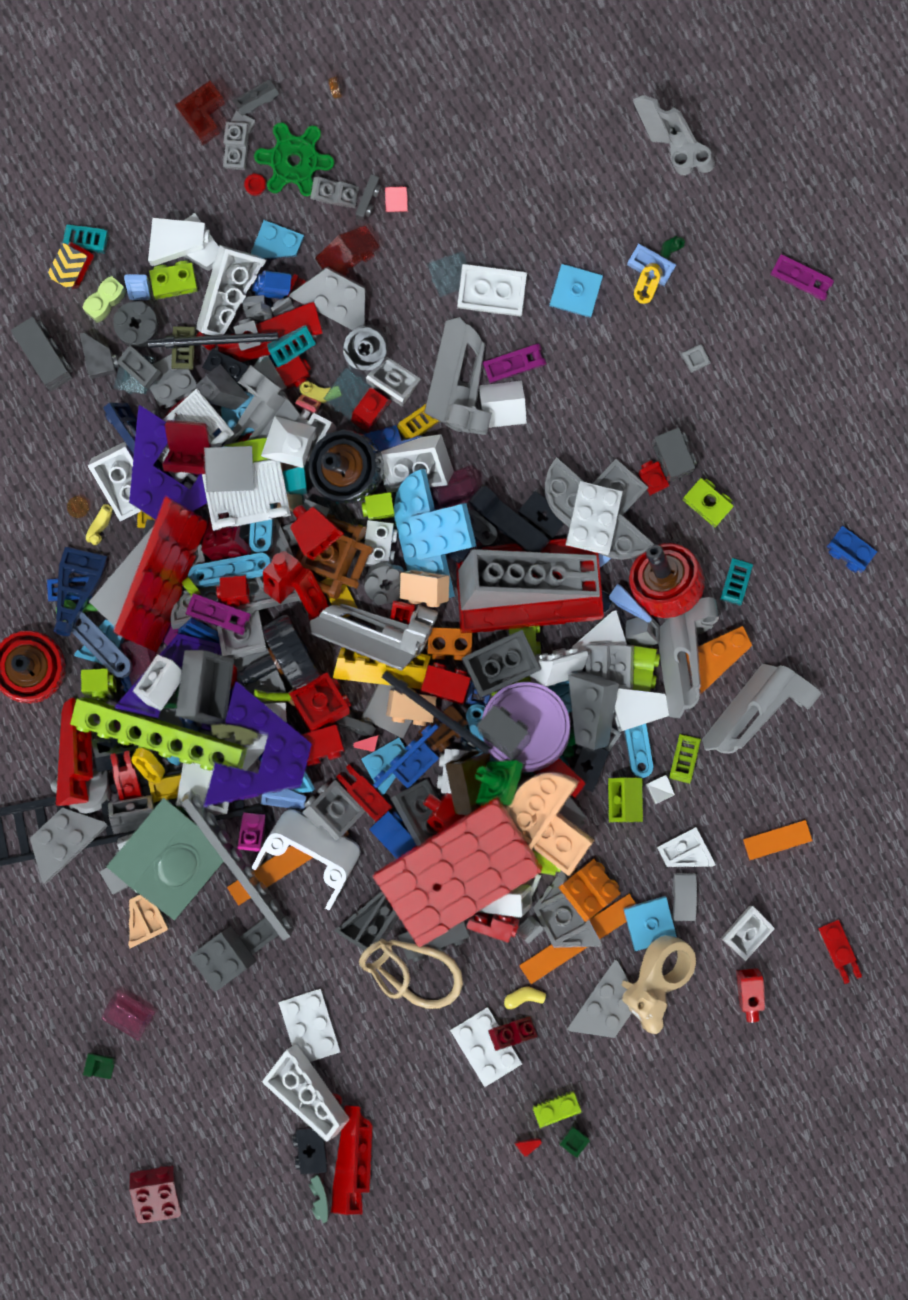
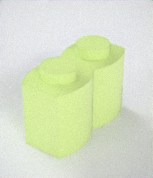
[83,276,126,323]

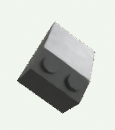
[462,630,541,699]

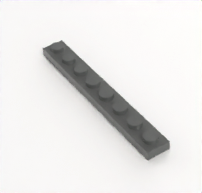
[181,790,294,941]

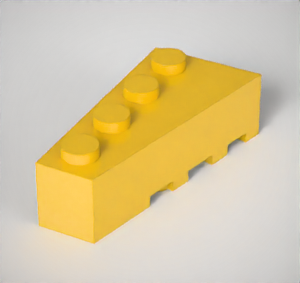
[333,647,431,689]

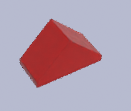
[390,601,415,625]

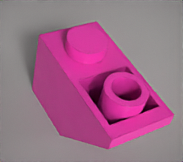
[238,813,265,851]

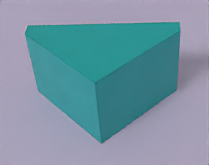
[282,467,307,495]

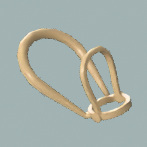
[359,939,463,1009]

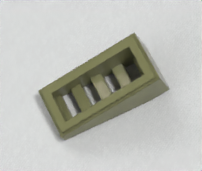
[171,327,196,369]

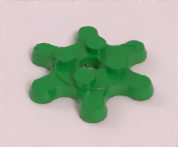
[254,123,334,197]

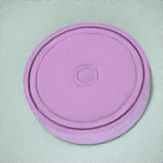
[482,682,570,772]

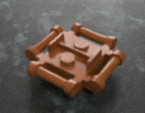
[295,514,374,599]

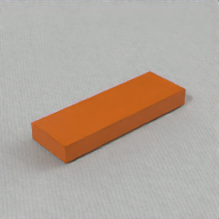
[743,820,812,860]

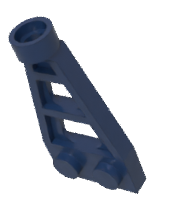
[103,403,161,470]
[53,547,108,636]

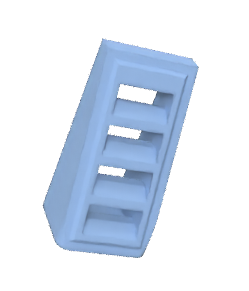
[124,274,151,300]
[609,584,652,623]
[261,789,306,810]

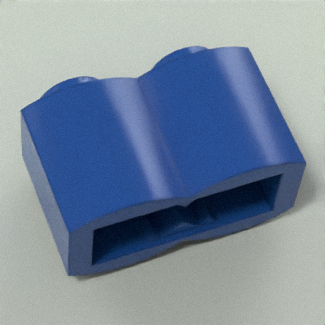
[252,270,291,299]
[369,811,416,859]

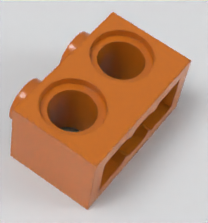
[428,628,472,661]

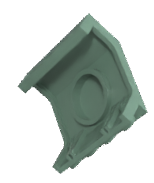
[106,798,224,920]

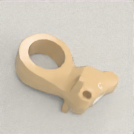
[621,935,696,1034]

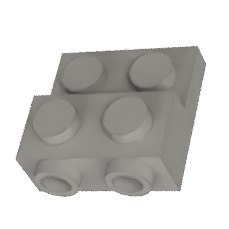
[150,352,197,410]
[302,780,365,841]

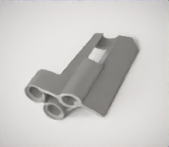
[633,95,715,175]
[424,317,492,435]
[222,365,301,463]
[658,597,719,718]
[310,604,438,671]
[702,664,822,754]

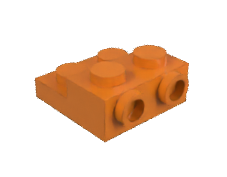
[558,859,621,922]

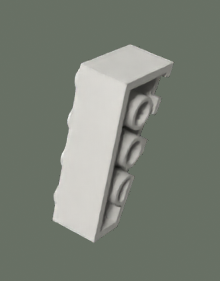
[196,245,266,336]
[262,1044,349,1141]

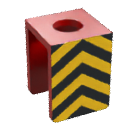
[47,242,94,290]

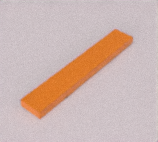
[227,831,349,906]
[519,894,636,984]

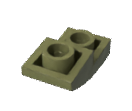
[211,725,258,746]

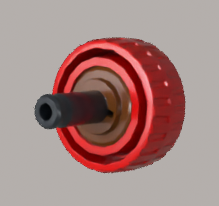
[629,543,705,618]
[0,630,66,704]

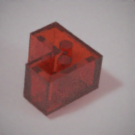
[175,80,225,146]
[315,226,380,276]

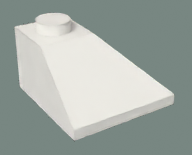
[261,416,316,468]

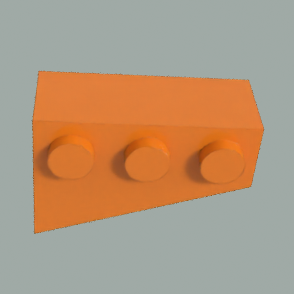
[685,626,752,694]

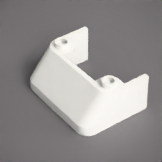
[252,809,361,910]

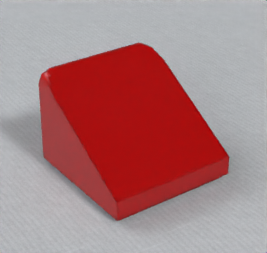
[514,1138,542,1157]

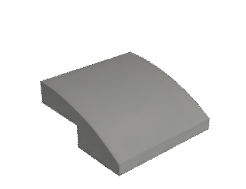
[204,446,254,492]
[586,644,634,690]
[361,684,412,739]

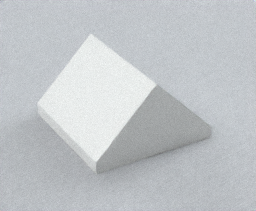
[366,356,421,407]
[479,381,527,428]
[721,906,775,961]

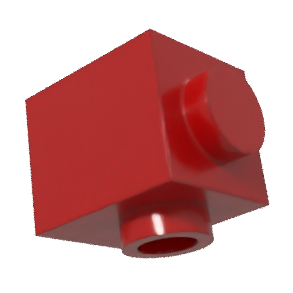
[276,356,311,390]
[216,575,250,608]

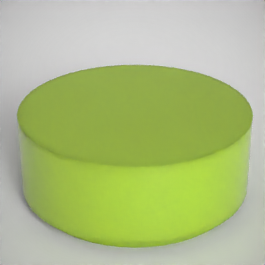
[182,577,201,597]

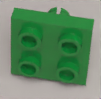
[476,760,523,806]

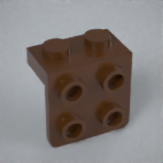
[418,705,468,753]

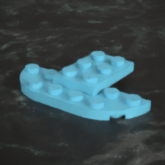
[394,469,476,598]

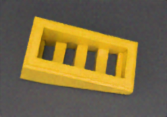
[397,404,440,440]

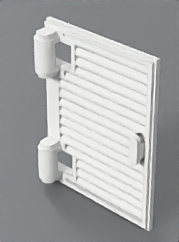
[158,389,235,483]
[202,459,291,531]

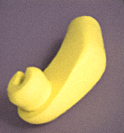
[300,381,342,403]
[86,504,113,545]
[504,986,546,1010]

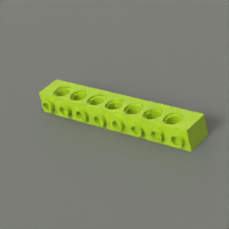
[70,697,248,771]

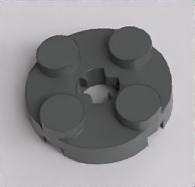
[364,562,405,605]

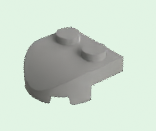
[69,768,111,813]

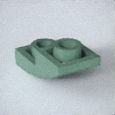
[309,1173,329,1223]

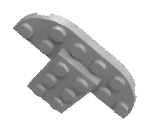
[545,457,654,560]
[171,578,301,659]

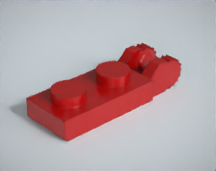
[292,568,329,620]
[110,750,143,801]
[336,764,392,822]
[818,920,862,984]

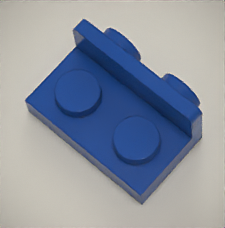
[827,526,877,573]

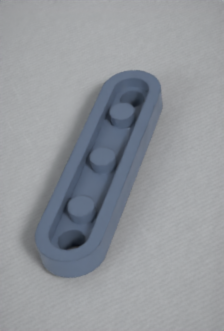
[66,612,133,678]

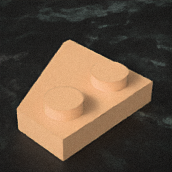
[129,895,169,948]

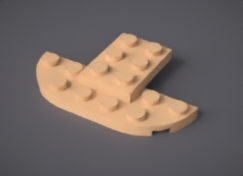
[506,773,594,876]

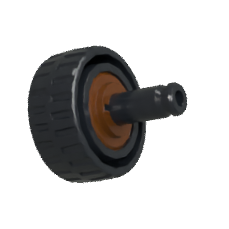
[308,430,384,504]
[237,615,321,690]

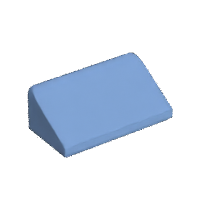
[627,244,676,286]

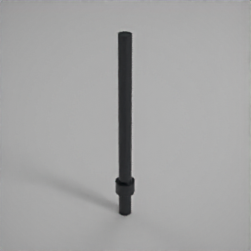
[148,332,279,349]
[382,671,492,755]

